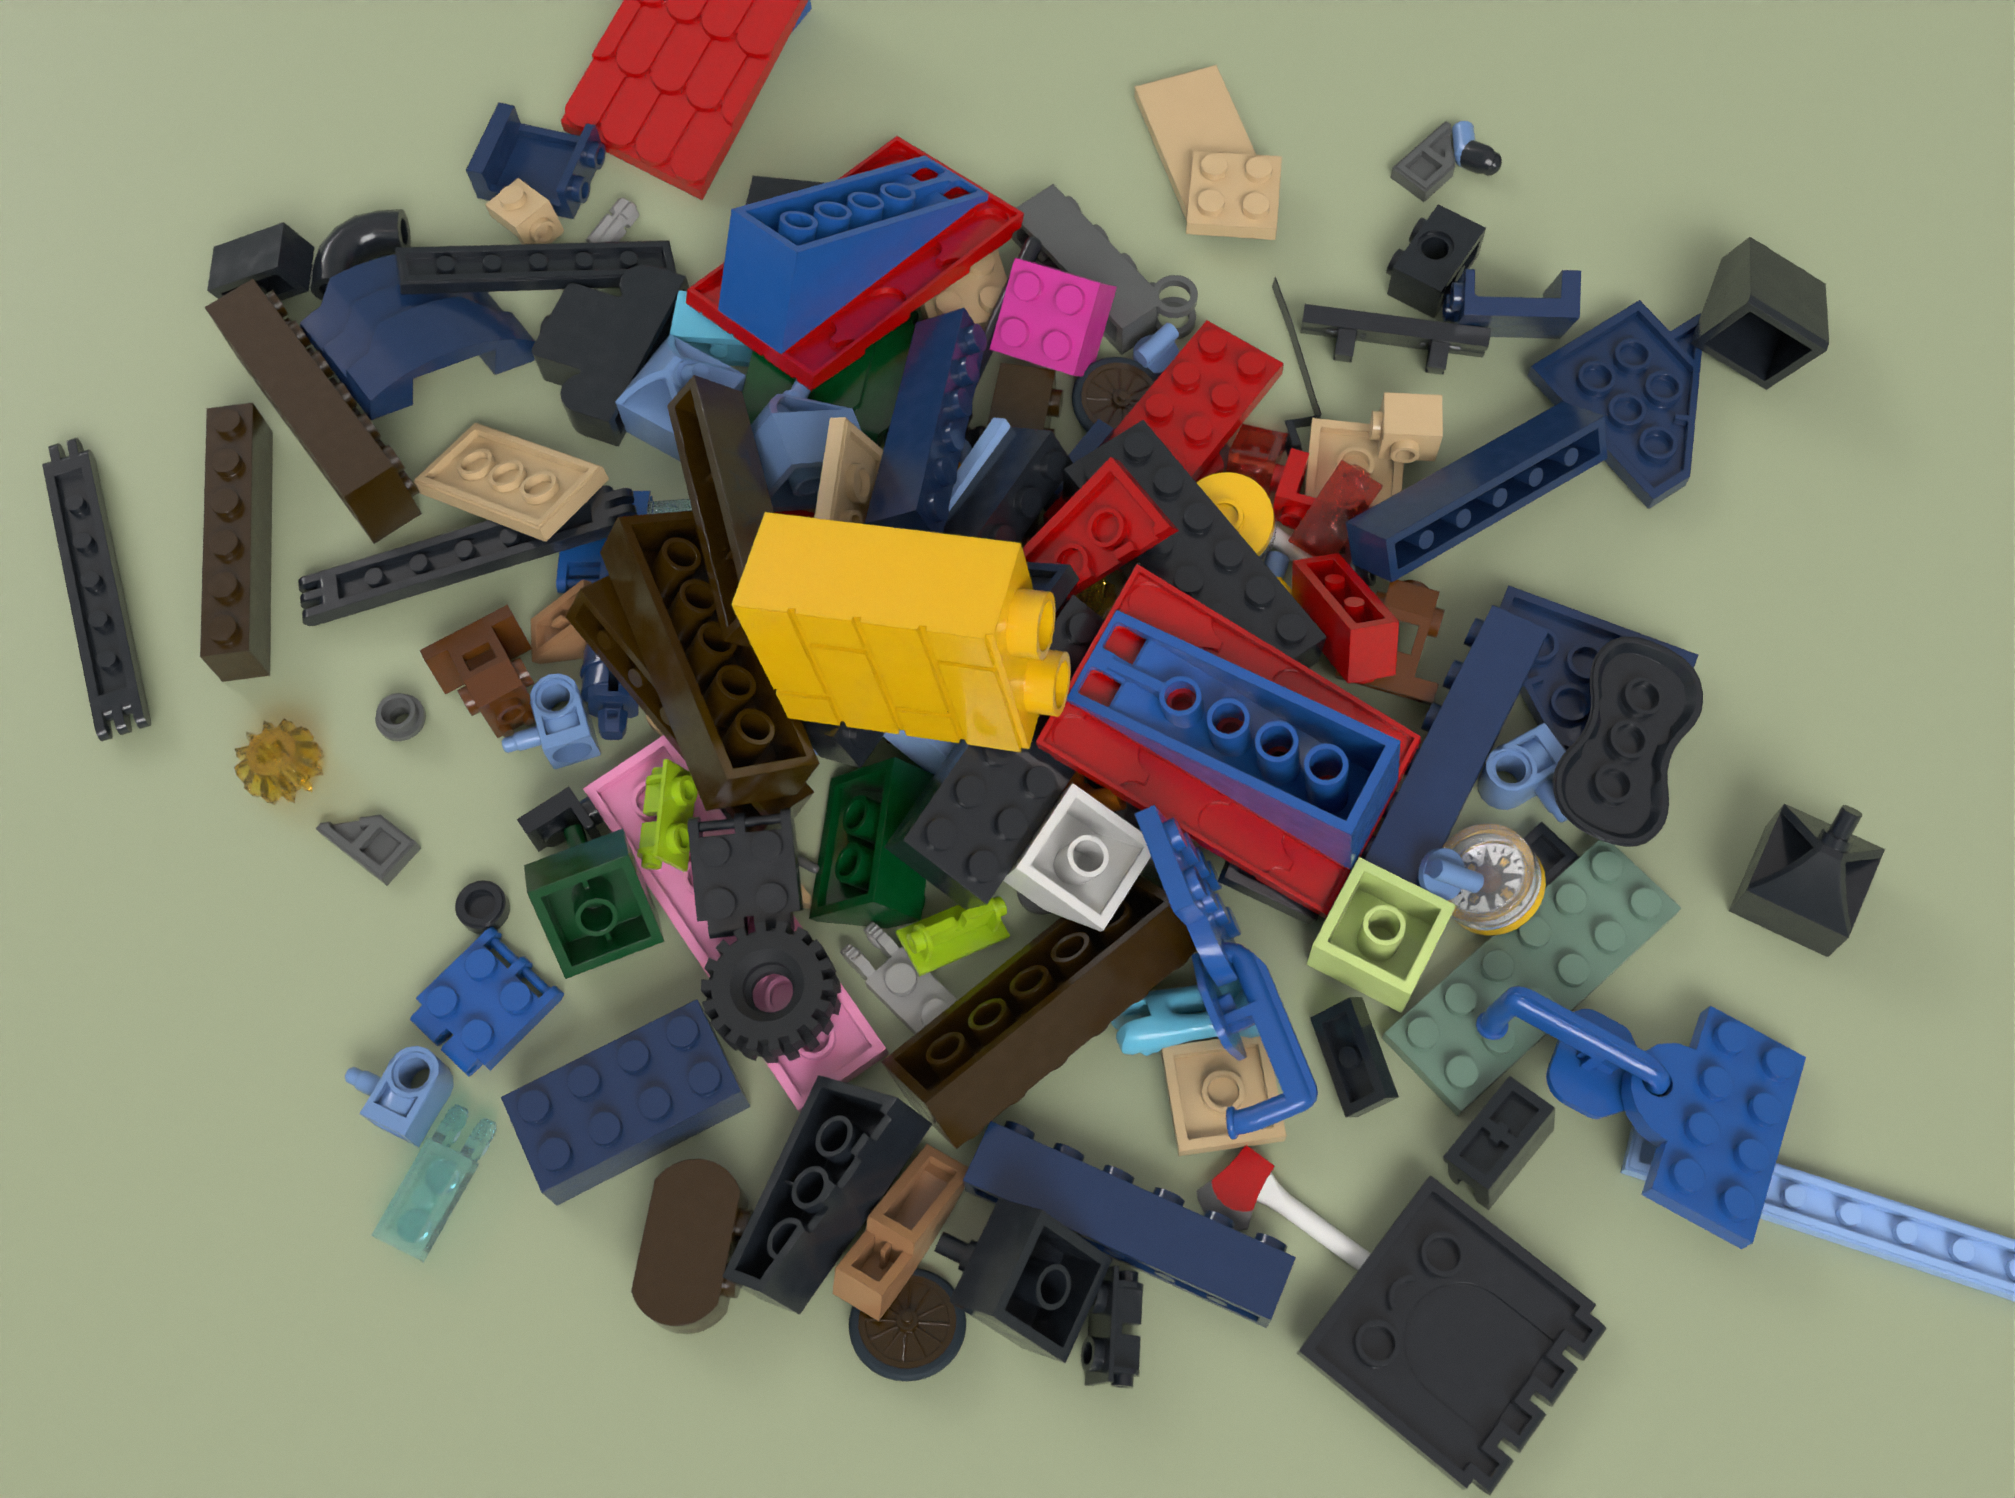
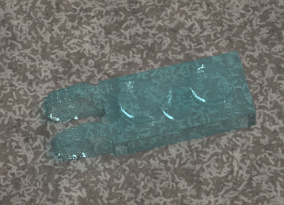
[371,1104,497,1262]

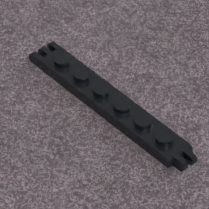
[42,437,151,742]
[298,485,637,626]

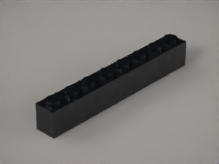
[801,427,1073,768]

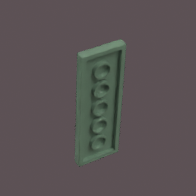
[1382,840,1681,1116]

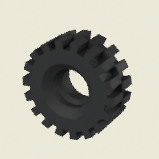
[701,921,842,1063]

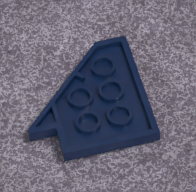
[1528,300,1702,509]
[1499,585,1699,751]

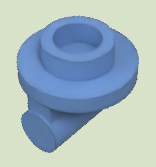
[1133,323,1179,377]
[1418,848,1484,901]

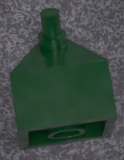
[524,824,665,979]

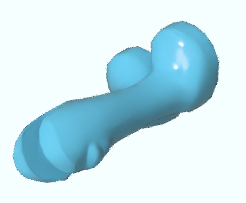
[1111,980,1260,1056]

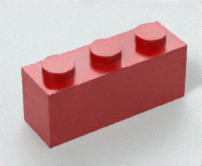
[1291,553,1399,684]

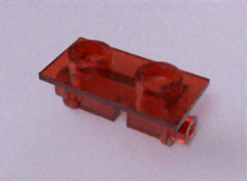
[1288,459,1383,557]

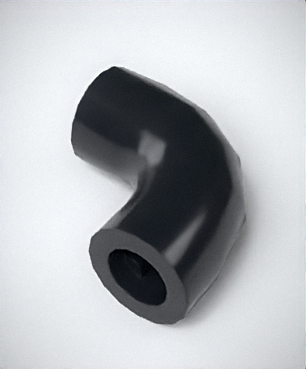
[310,209,411,300]

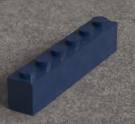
[865,308,987,534]
[1346,402,1608,582]
[1360,605,1549,887]
[963,1121,1296,1328]

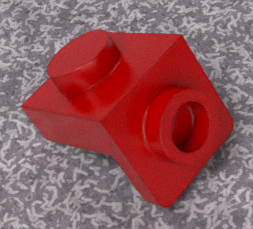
[1269,448,1324,531]

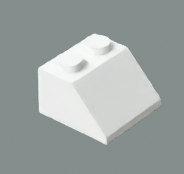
[1003,783,1151,931]

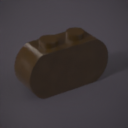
[631,1159,753,1334]

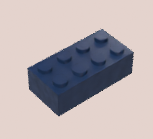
[501,999,751,1206]

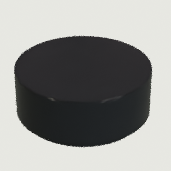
[455,880,510,934]

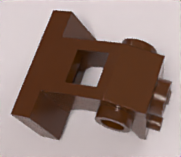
[1335,580,1445,706]
[420,604,535,739]

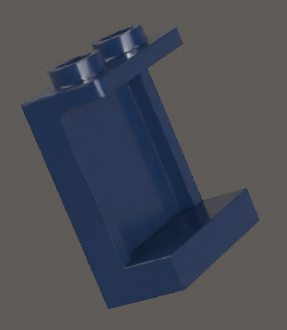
[466,102,606,220]
[1442,269,1581,339]

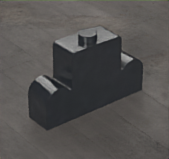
[532,264,689,447]

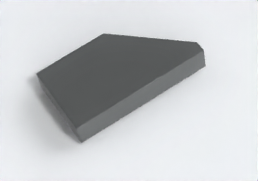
[1390,121,1455,202]
[315,815,421,886]

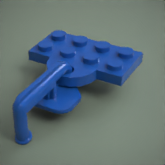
[1135,805,1318,1140]
[1476,986,1806,1249]

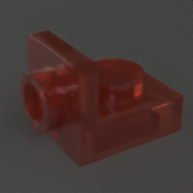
[1226,424,1288,498]

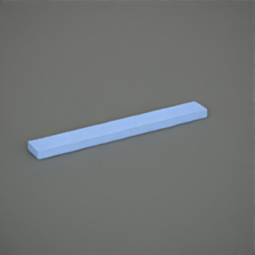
[1621,1125,2015,1302]

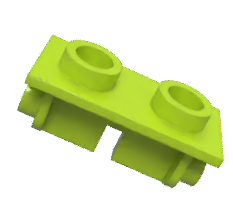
[637,759,698,872]
[896,896,1010,976]

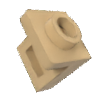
[485,178,564,244]

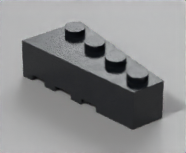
[722,1075,933,1315]

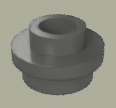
[375,693,426,741]

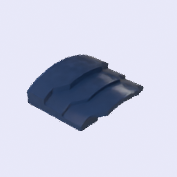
[300,254,536,420]

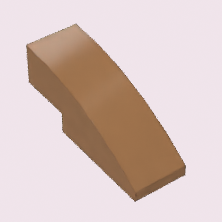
[832,1144,969,1321]

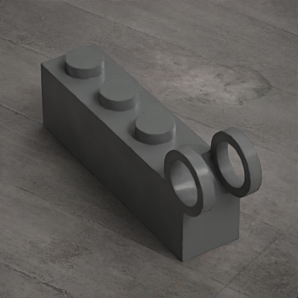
[1012,184,1198,355]

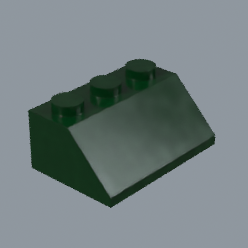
[809,757,934,929]

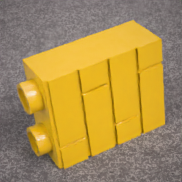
[731,512,1071,752]

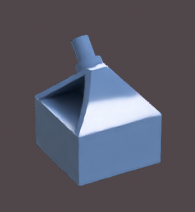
[615,335,746,461]
[751,379,861,512]

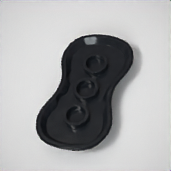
[1553,637,1703,847]

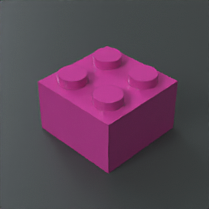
[990,258,1117,376]

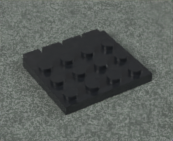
[1296,1175,1607,1495]

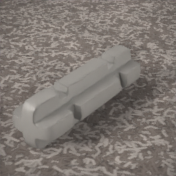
[585,198,639,243]

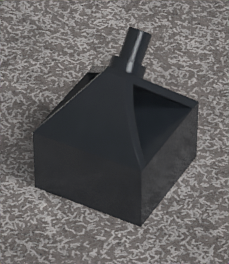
[1729,803,1885,957]
[934,1198,1113,1363]

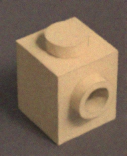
[1370,392,1443,463]

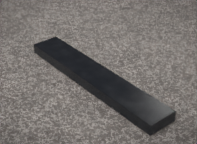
[395,241,676,295]

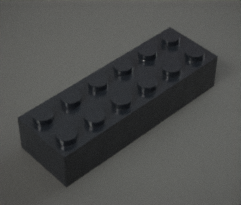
[1062,420,1327,668]
[884,594,1105,910]

